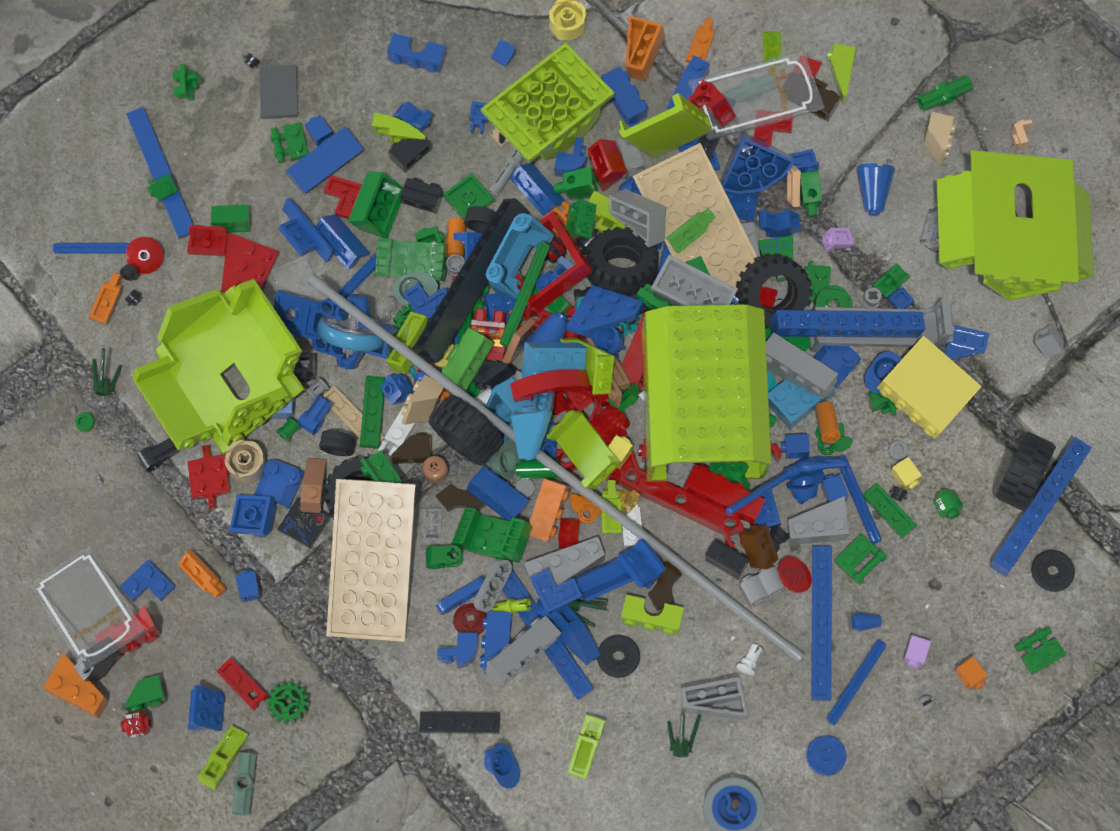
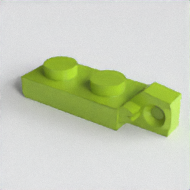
[601,480,622,534]

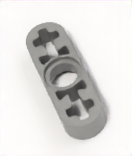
[474,559,512,612]

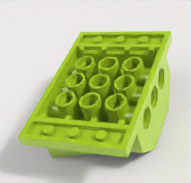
[481,43,614,163]

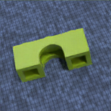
[621,595,684,636]

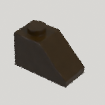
[391,433,431,464]

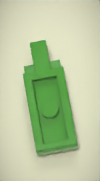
[666,208,716,253]

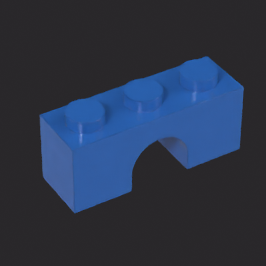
[387,33,447,73]

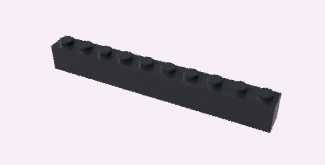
[412,198,529,363]

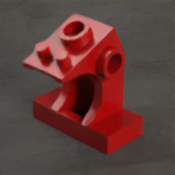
[688,80,737,127]
[552,389,594,416]

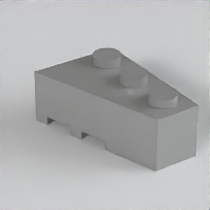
[609,189,666,247]
[787,496,849,545]
[680,677,748,720]

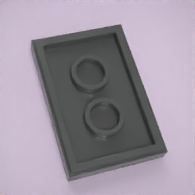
[260,65,298,119]

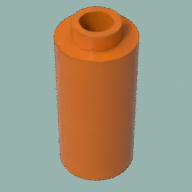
[446,218,466,258]
[815,402,841,443]

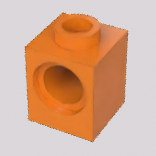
[955,657,988,691]

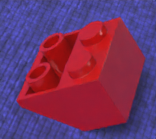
[588,139,627,192]

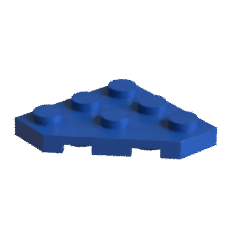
[566,285,644,336]

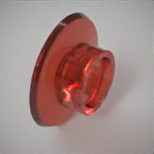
[453,603,487,635]

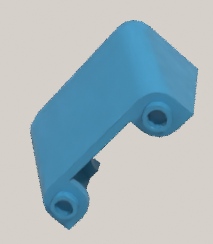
[486,213,554,300]
[511,391,556,460]

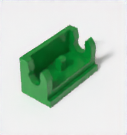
[211,204,251,233]

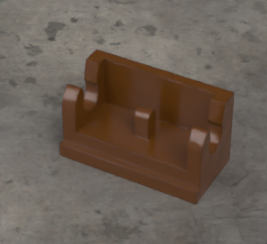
[739,525,779,570]

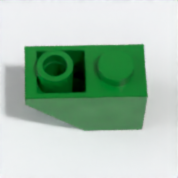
[124,675,167,712]

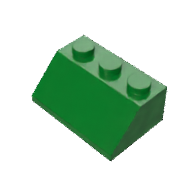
[348,172,403,239]

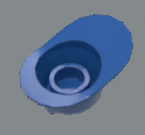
[586,327,625,355]
[865,352,902,394]
[786,470,825,505]
[484,743,520,789]

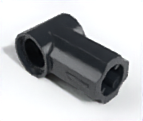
[137,438,179,472]

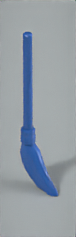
[726,456,848,515]

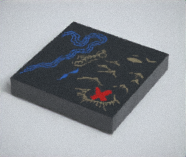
[277,497,331,549]

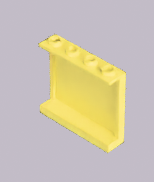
[877,336,982,439]

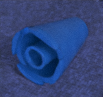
[857,163,895,216]
[520,312,568,349]

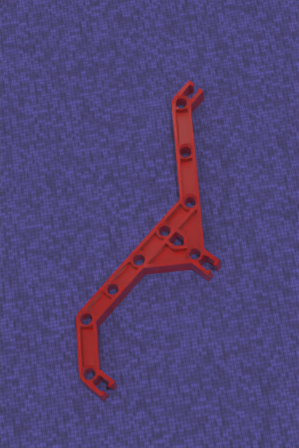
[508,307,744,550]

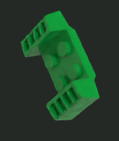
[374,238,448,282]
[451,507,532,563]

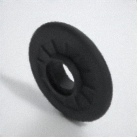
[1032,550,1075,592]
[597,635,640,678]

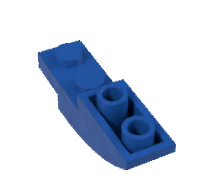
[534,601,600,665]

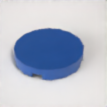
[806,736,846,776]

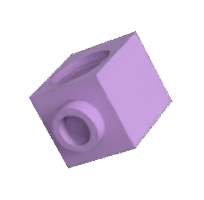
[903,635,931,669]

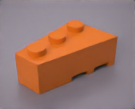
[626,16,665,81]
[529,479,571,542]
[43,653,109,719]

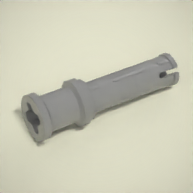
[487,148,524,197]

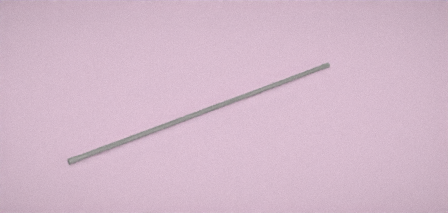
[307,273,805,663]

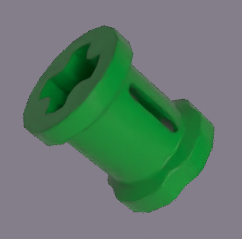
[276,417,301,442]

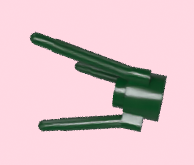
[92,348,122,396]
[567,597,608,627]
[667,714,701,757]

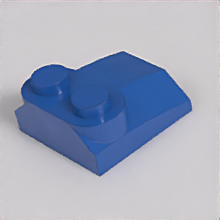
[813,346,861,389]
[254,459,304,509]
[228,494,276,538]

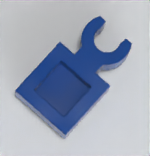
[469,101,488,134]
[535,265,565,291]

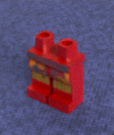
[470,309,508,361]

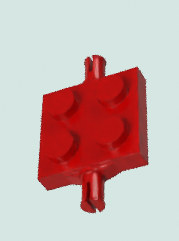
[187,445,231,510]

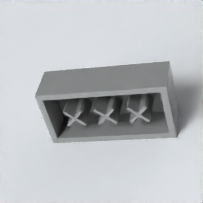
[651,255,737,306]

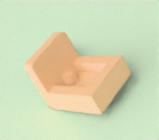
[1011,120,1033,151]

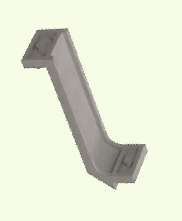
[809,299,954,352]

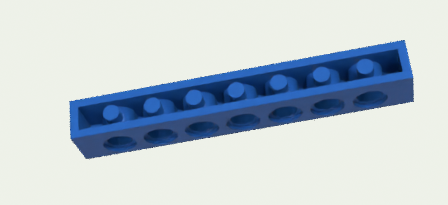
[770,310,925,338]
[990,437,1092,577]

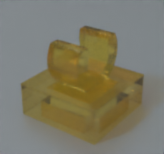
[618,489,640,515]

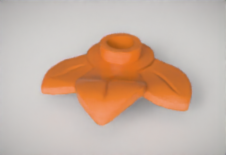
[570,494,601,524]

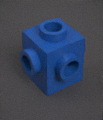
[380,373,413,405]

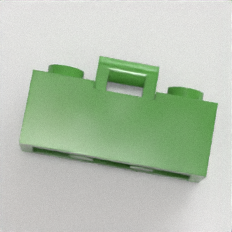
[442,328,494,391]

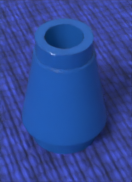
[851,612,882,632]

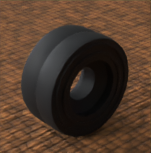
[319,430,355,457]

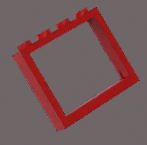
[515,211,593,312]

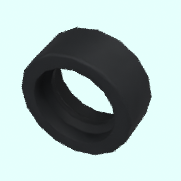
[464,206,496,233]

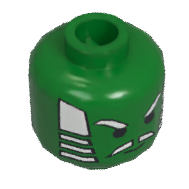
[934,489,963,519]

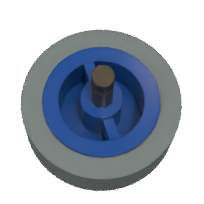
[703,778,765,831]

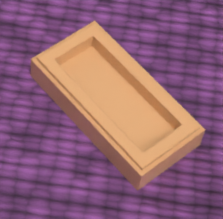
[786,165,801,207]

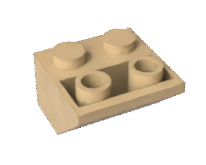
[924,112,956,165]
[401,375,444,425]

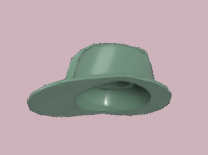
[393,272,438,305]
[490,438,521,480]

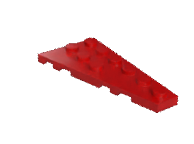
[221,233,279,293]

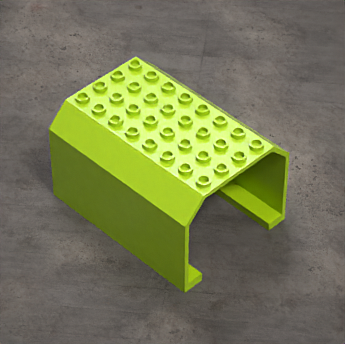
[641,305,771,481]

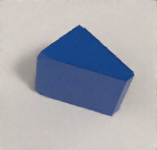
[491,39,516,67]

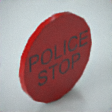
[778,557,812,593]

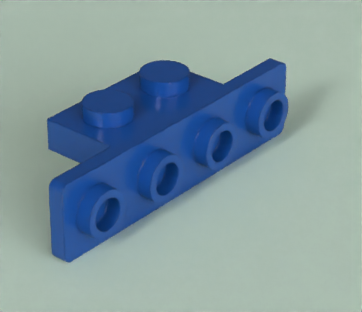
[279,198,334,262]

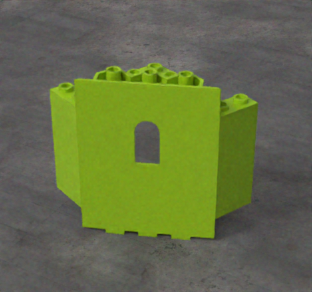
[937,150,1094,301]
[132,279,305,455]

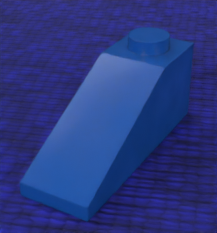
[667,55,710,109]

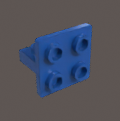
[617,538,666,589]
[188,685,225,732]

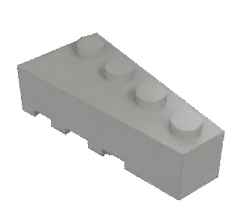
[766,333,838,399]
[524,537,605,602]
[485,616,561,689]

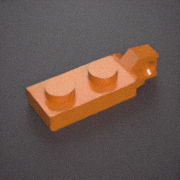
[686,17,715,63]
[89,273,122,325]
[178,549,226,598]

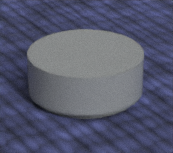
[888,441,908,461]
[515,479,535,499]

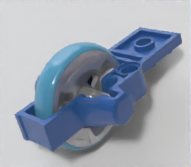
[273,290,398,369]

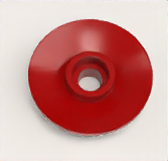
[126,237,163,274]

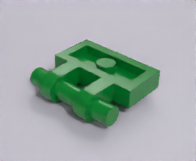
[270,122,308,163]
[1014,626,1067,675]

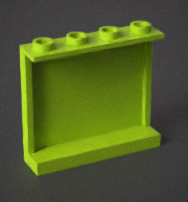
[619,93,713,158]

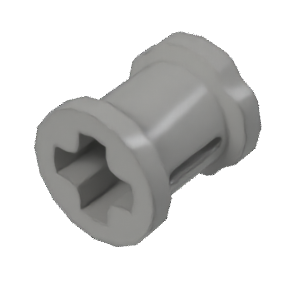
[863,287,882,308]
[304,377,329,401]

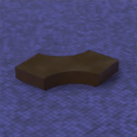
[435,484,486,512]
[648,561,682,612]

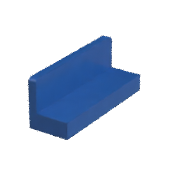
[510,163,565,217]
[315,214,370,269]
[573,558,634,602]

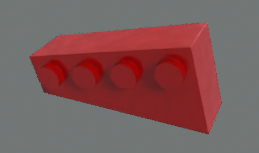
[621,315,645,392]
[683,464,765,524]

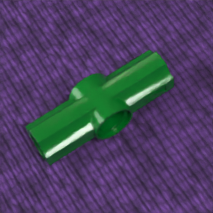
[917,75,973,112]

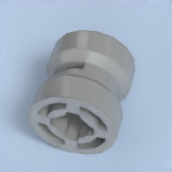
[446,254,465,278]

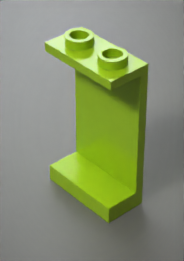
[560,338,614,395]
[546,410,621,489]

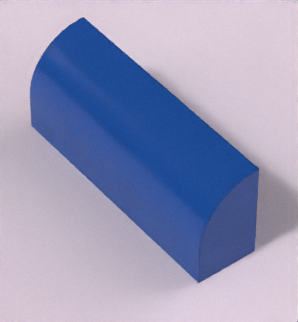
[286,126,364,193]

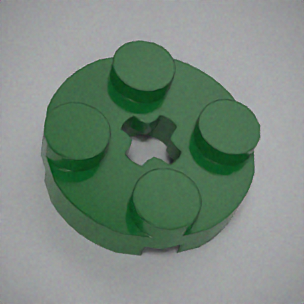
[814,285,853,308]

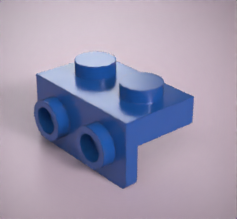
[782,149,819,180]
[725,191,759,221]

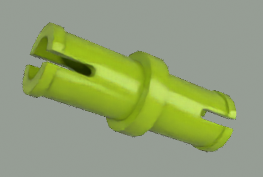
[491,598,531,615]

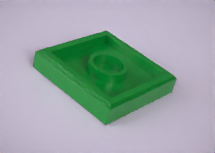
[442,173,495,220]

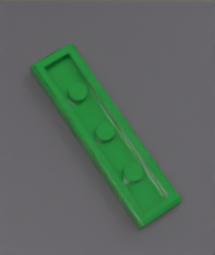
[359,376,385,449]

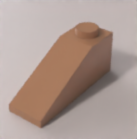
[300,458,326,513]

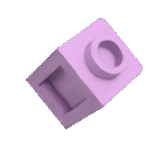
[822,228,854,252]

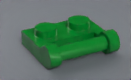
[834,534,887,585]

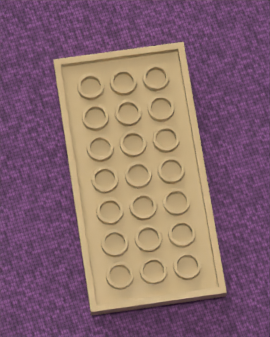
[633,143,757,290]
[326,478,416,642]

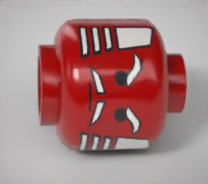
[121,710,152,738]

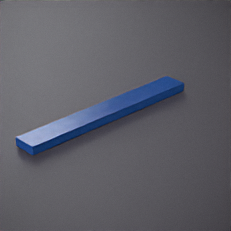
[126,107,193,239]
[811,546,832,701]
[495,565,594,701]

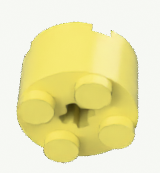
[549,0,586,41]

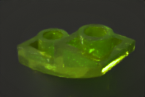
[762,31,782,67]

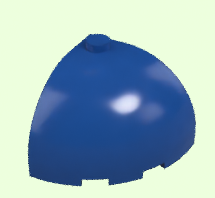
[720,131,795,194]

